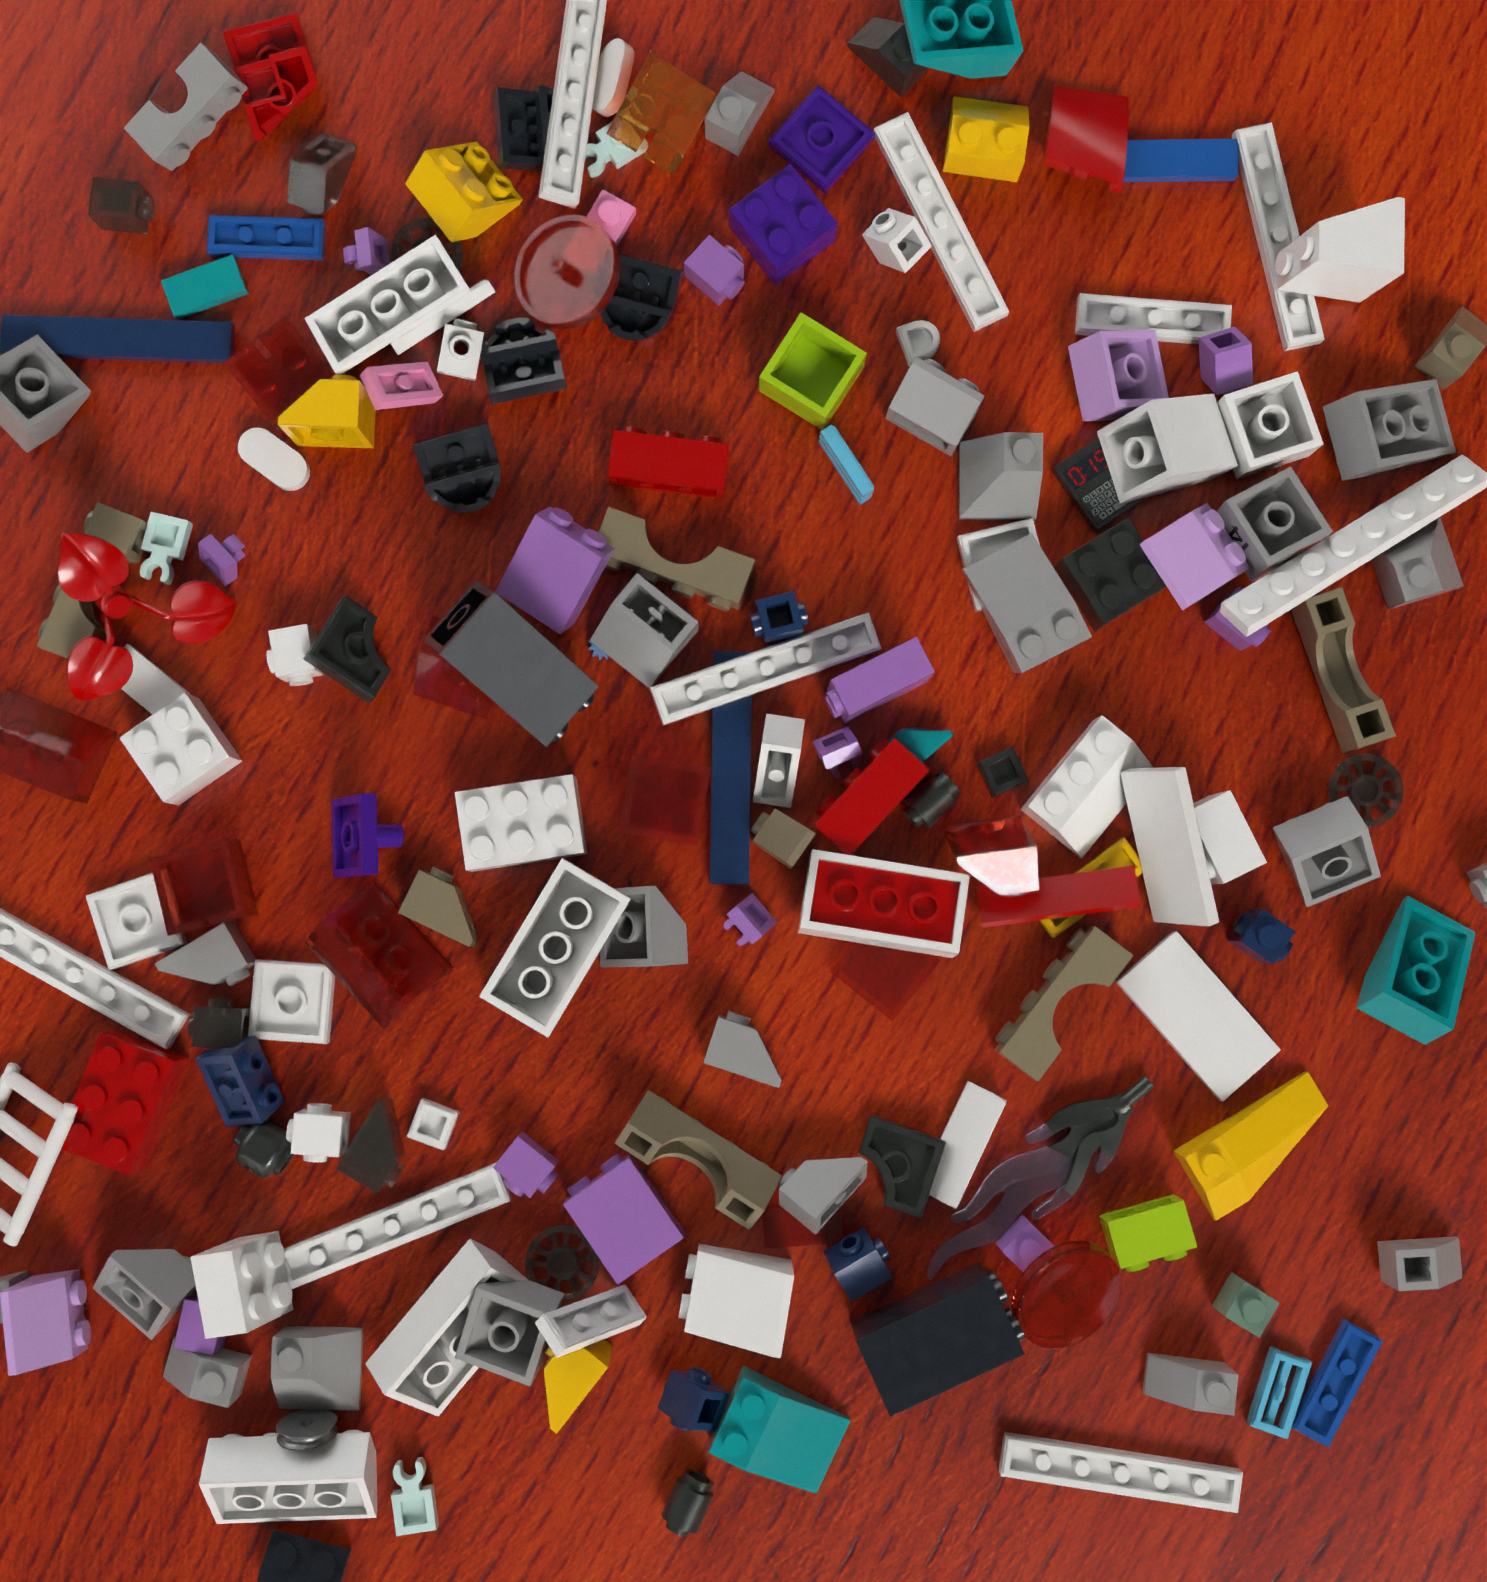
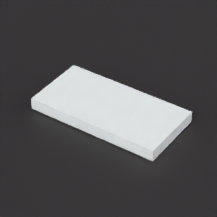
[1120,767,1219,927]
[1115,931,1281,1102]

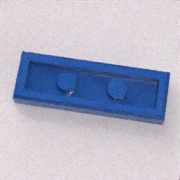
[1123,139,1238,182]
[207,215,326,261]
[1292,1318,1383,1448]

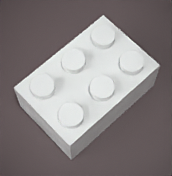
[455,774,588,872]

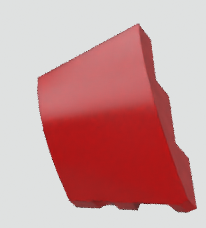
[223,12,319,142]
[1044,86,1129,193]

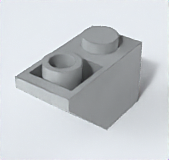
[1377,1236,1462,1291]

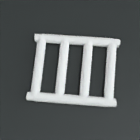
[0,1062,78,1246]

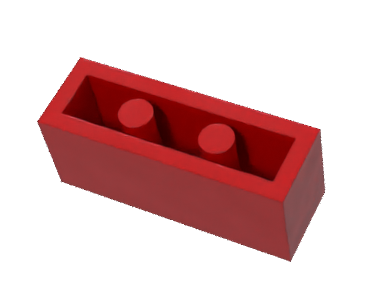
[608,427,730,499]
[814,737,930,855]

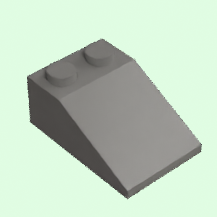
[1323,379,1456,481]
[962,533,1092,673]

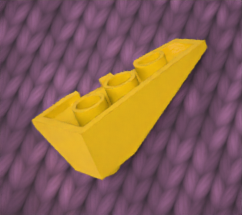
[1173,1071,1328,1221]

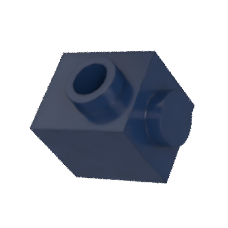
[750,591,808,645]
[1228,909,1295,965]
[823,1227,893,1302]
[658,1367,730,1432]

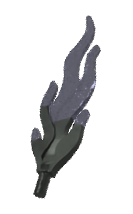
[927,1075,1154,1280]

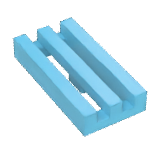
[819,425,874,505]
[1246,1346,1312,1439]

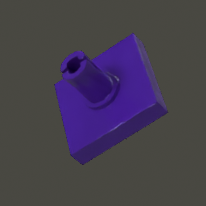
[331,794,404,878]

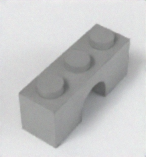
[124,42,248,171]

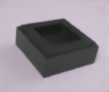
[976,746,1029,798]

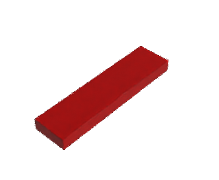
[976,865,1141,928]

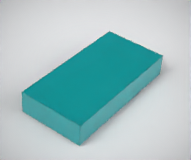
[161,254,249,320]

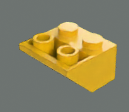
[405,142,523,243]

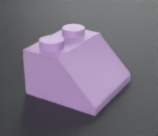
[1068,330,1169,421]
[1139,503,1250,610]
[0,1269,91,1376]

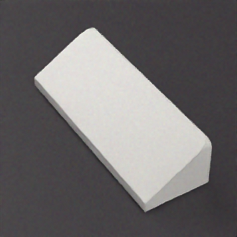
[929,1081,1007,1209]

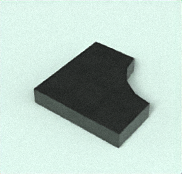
[303,595,392,703]
[858,1115,947,1218]

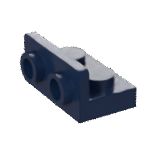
[195,1036,284,1127]

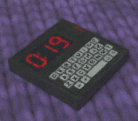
[1051,437,1148,533]

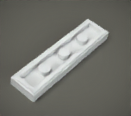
[1075,293,1232,344]

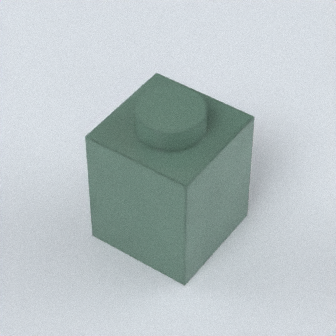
[1212,1272,1280,1338]

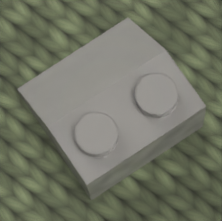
[0,335,91,453]
[1273,796,1381,907]
[455,1280,565,1386]

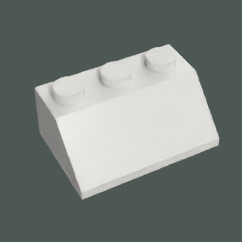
[1021,715,1154,858]

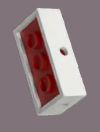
[798,849,970,958]

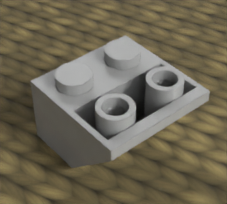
[885,356,984,456]
[590,573,699,689]

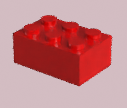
[61,1030,189,1175]

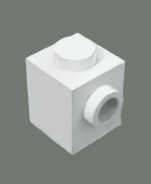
[862,208,932,273]
[437,319,484,381]
[266,624,324,686]
[286,1103,351,1162]

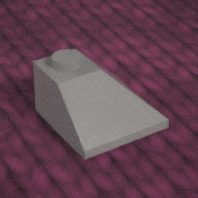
[959,432,1043,520]
[1371,517,1464,610]
[600,886,688,967]
[93,1249,196,1340]
[271,1326,364,1411]

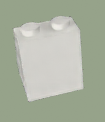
[1275,197,1405,303]
[1097,393,1238,504]
[678,1244,794,1358]

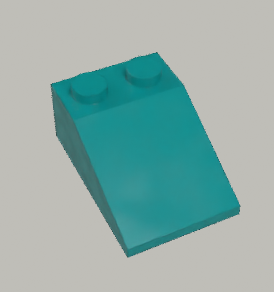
[899,0,1023,79]
[1356,896,1476,1045]
[708,1365,851,1494]

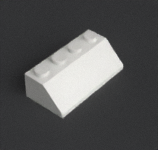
[304,234,471,375]
[479,858,631,1037]
[365,1239,528,1416]
[199,1430,378,1524]

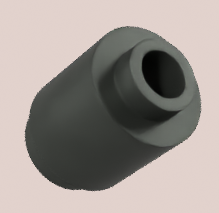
[903,771,961,828]
[661,1469,714,1537]

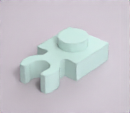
[585,112,649,178]
[140,512,193,585]
[391,1457,439,1536]

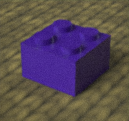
[729,163,838,286]

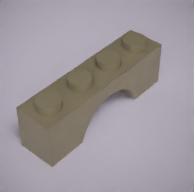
[36,502,147,659]
[598,507,755,611]
[1291,587,1396,753]
[994,926,1133,1082]
[615,1090,782,1230]

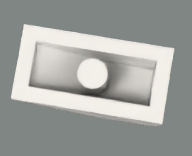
[753,713,805,808]

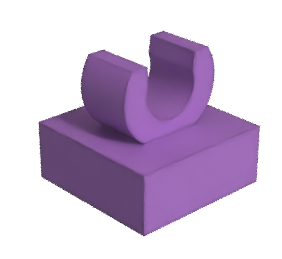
[343,227,391,275]
[198,534,245,587]
[812,726,862,778]
[723,893,777,946]

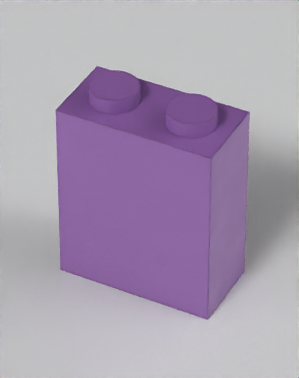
[495,506,615,634]
[824,637,935,724]
[563,1153,685,1285]

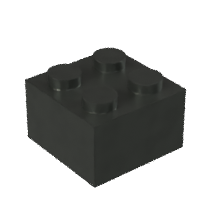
[1054,518,1167,632]

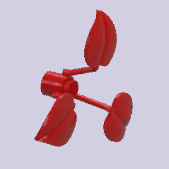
[57,532,236,701]

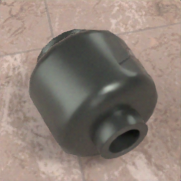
[233,1120,294,1179]

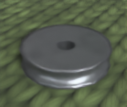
[276,1409,338,1450]

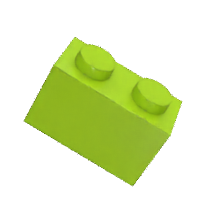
[1099,1194,1197,1272]

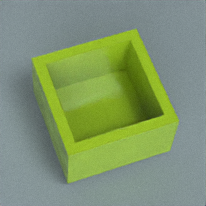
[759,312,867,430]

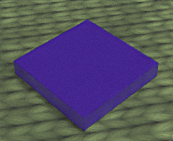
[768,85,875,194]

